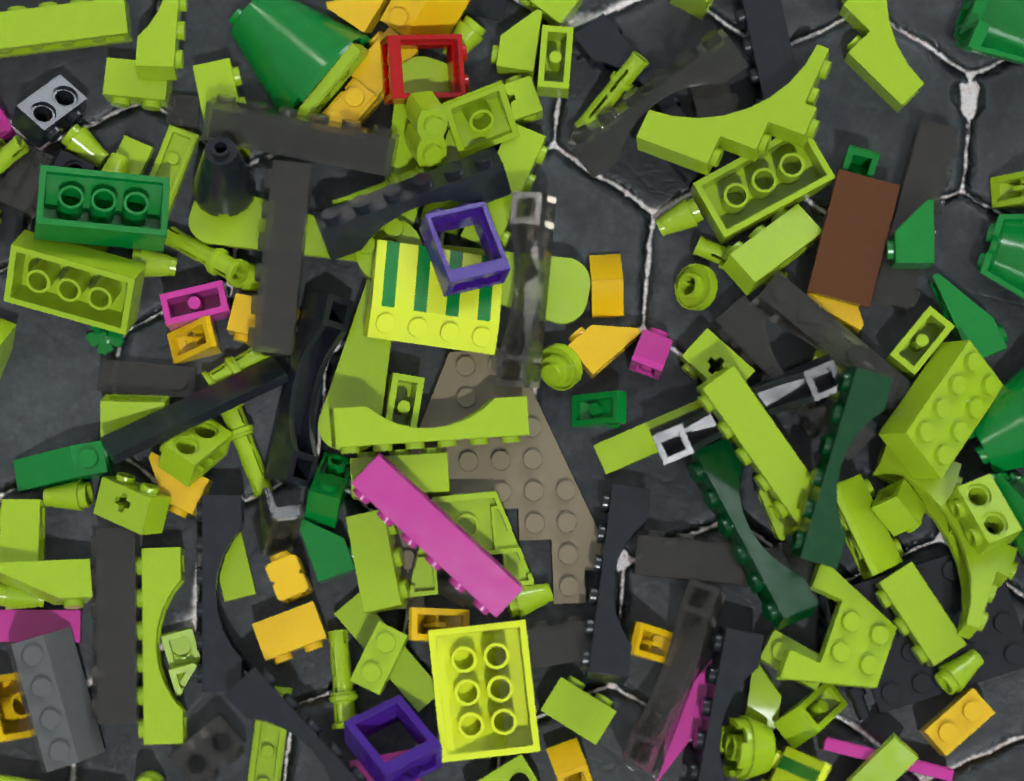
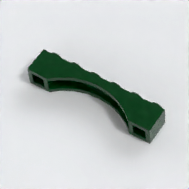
[790,366,894,569]
[688,439,818,631]

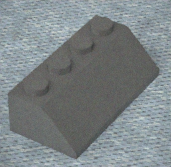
[6,627,106,772]

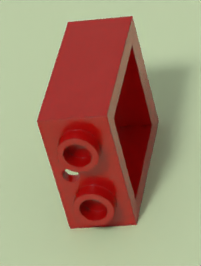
[380,34,470,104]

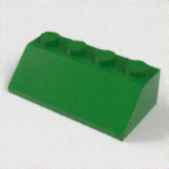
[34,165,170,252]

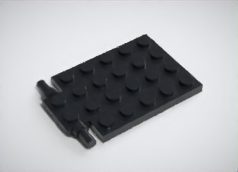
[817,554,1024,721]

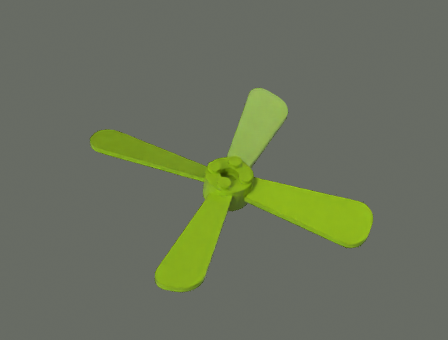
[189,56,591,452]

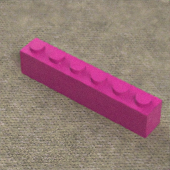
[351,451,523,617]

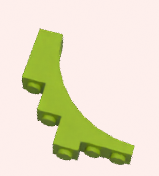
[839,0,924,113]
[636,44,832,176]
[872,443,1018,639]

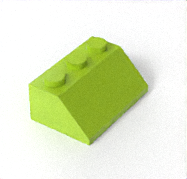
[837,474,904,580]

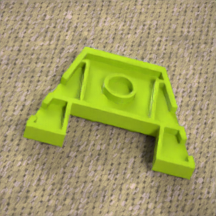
[409,490,534,597]
[776,563,897,689]

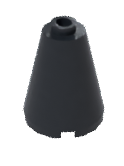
[192,137,256,217]

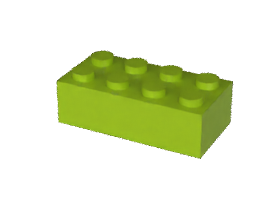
[690,138,836,245]
[4,230,146,335]
[879,340,1004,480]

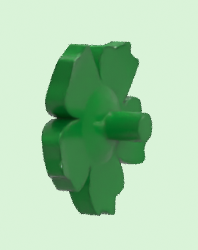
[86,326,125,356]

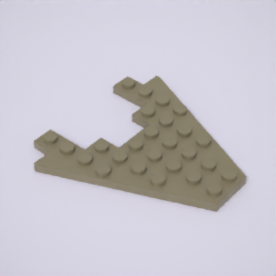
[394,350,602,610]

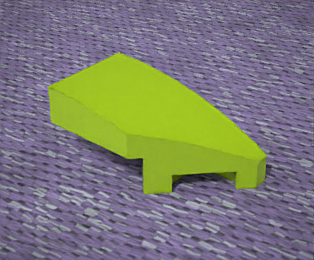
[161,626,201,696]
[745,662,781,728]

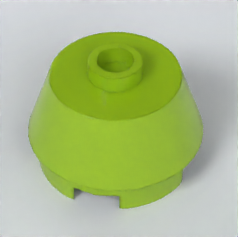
[720,715,776,781]

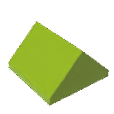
[441,80,520,158]

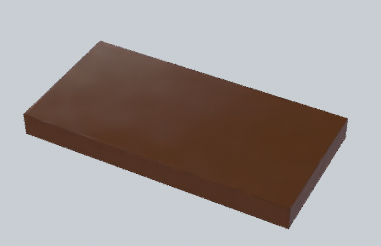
[806,169,900,309]

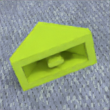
[990,171,1024,209]

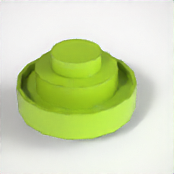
[675,263,718,311]
[537,343,583,391]

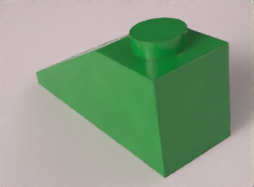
[927,273,1008,360]
[13,441,114,492]

